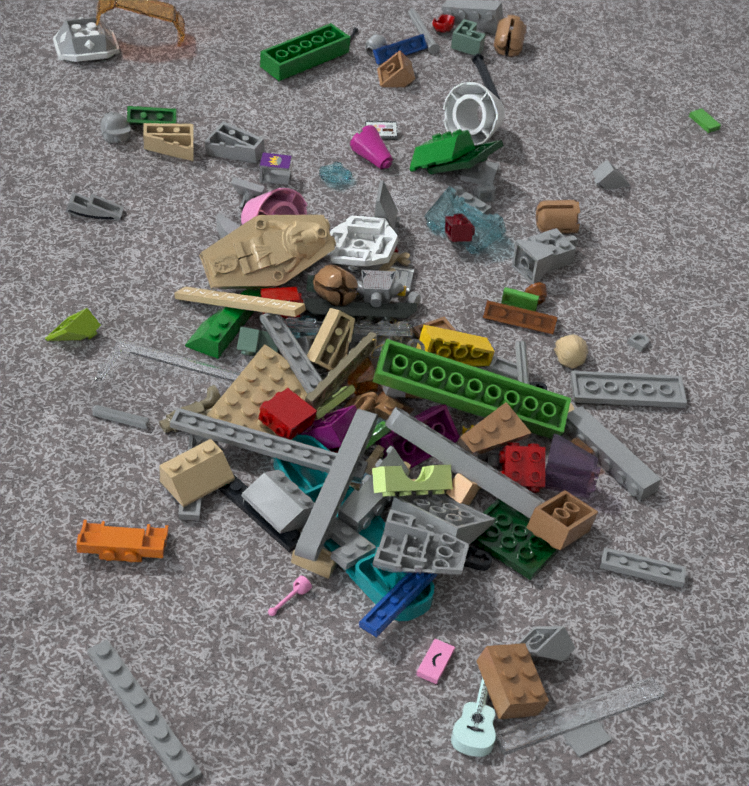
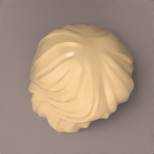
[554,334,588,369]

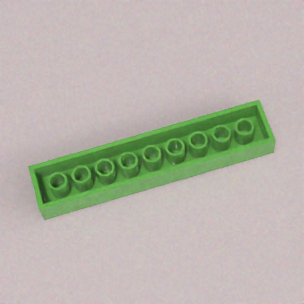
[373,339,571,441]

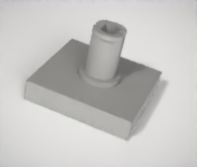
[460,161,499,185]
[231,177,268,209]

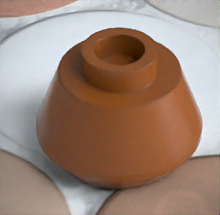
[524,282,547,305]

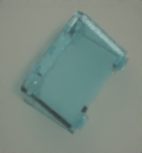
[424,186,506,254]

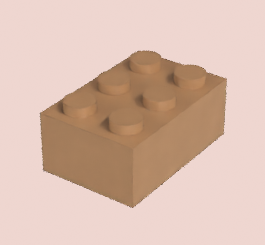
[527,490,598,550]
[476,643,549,719]

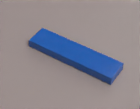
[373,34,428,64]

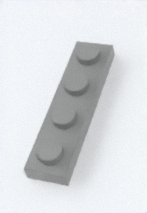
[600,547,686,588]

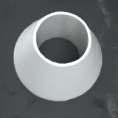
[443,82,505,145]

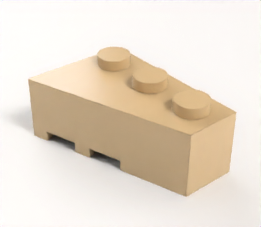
[143,123,194,161]

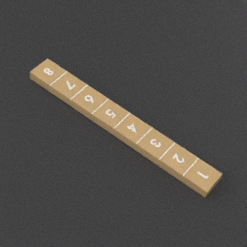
[174,287,306,317]

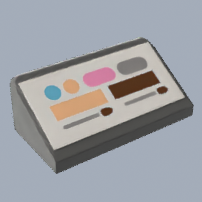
[365,121,398,140]

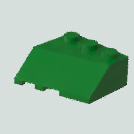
[409,129,475,172]

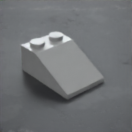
[375,180,400,234]

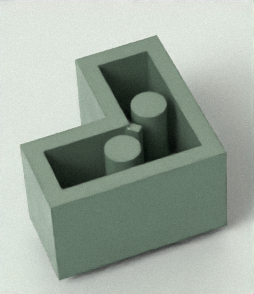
[451,19,486,55]
[237,327,280,356]

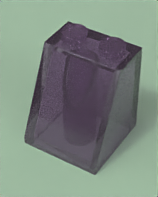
[545,434,601,498]

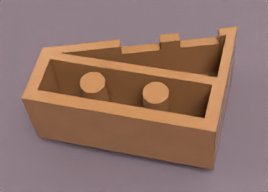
[457,402,531,456]

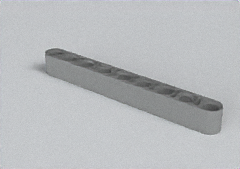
[385,407,546,518]
[295,409,378,562]

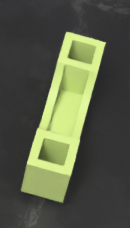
[372,465,453,497]

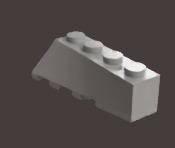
[338,446,409,533]

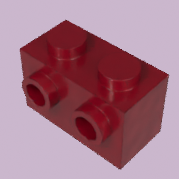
[444,214,475,242]

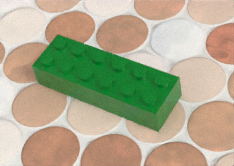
[260,23,350,81]

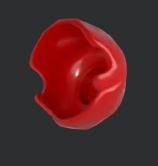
[432,15,455,33]

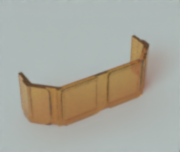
[96,0,185,47]

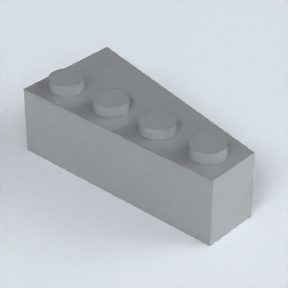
[442,0,503,35]

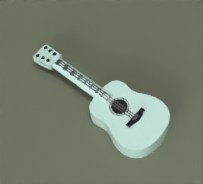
[451,677,496,757]

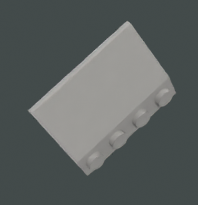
[391,491,495,544]

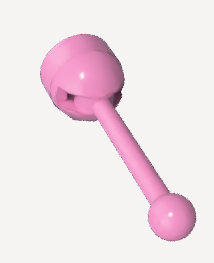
[268,575,312,616]

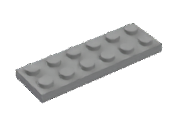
[570,371,687,408]

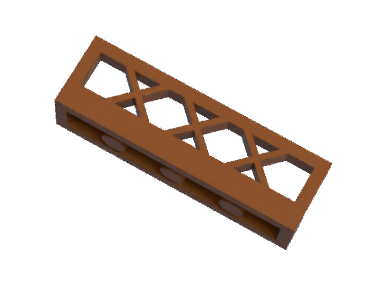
[483,300,558,334]

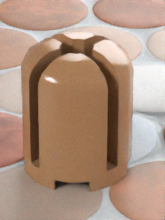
[494,15,527,57]
[535,200,580,234]
[313,265,358,306]

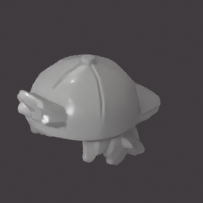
[100,111,131,143]

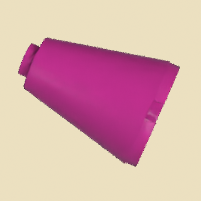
[350,125,393,169]

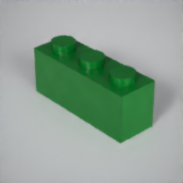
[127,106,178,125]

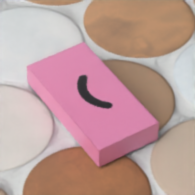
[416,639,455,684]

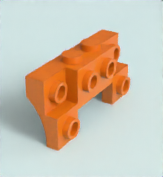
[76,520,169,562]

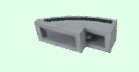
[65,192,124,221]

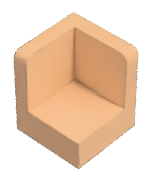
[446,473,480,505]

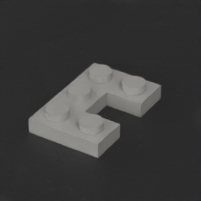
[302,516,376,570]

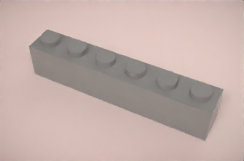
[564,406,661,501]

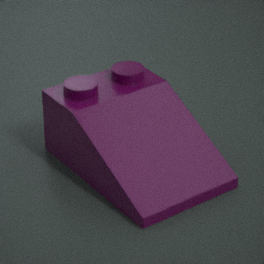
[298,405,357,449]

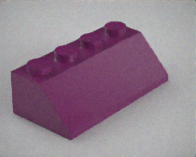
[375,404,460,469]

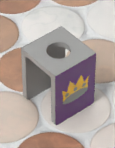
[259,153,291,185]

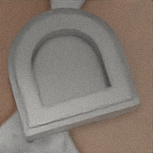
[627,333,649,352]

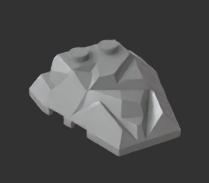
[373,509,469,575]

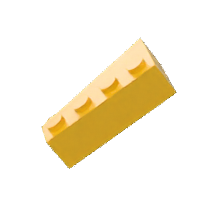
[417,325,495,367]

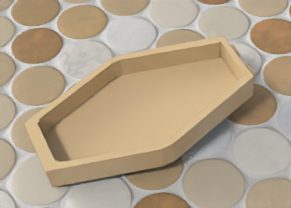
[199,215,336,290]

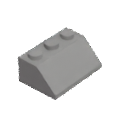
[241,469,315,533]

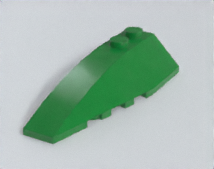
[185,289,261,359]

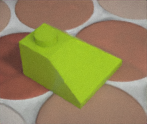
[45,308,101,341]

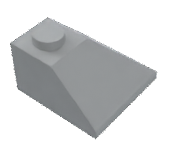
[512,239,554,284]
[517,626,576,662]

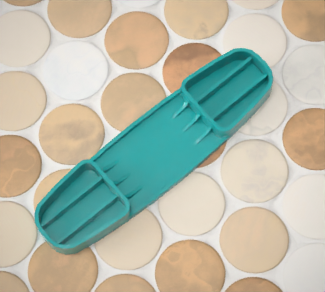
[273,435,434,621]

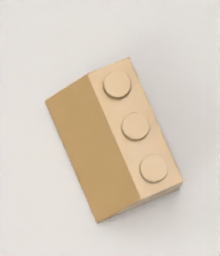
[159,439,234,507]

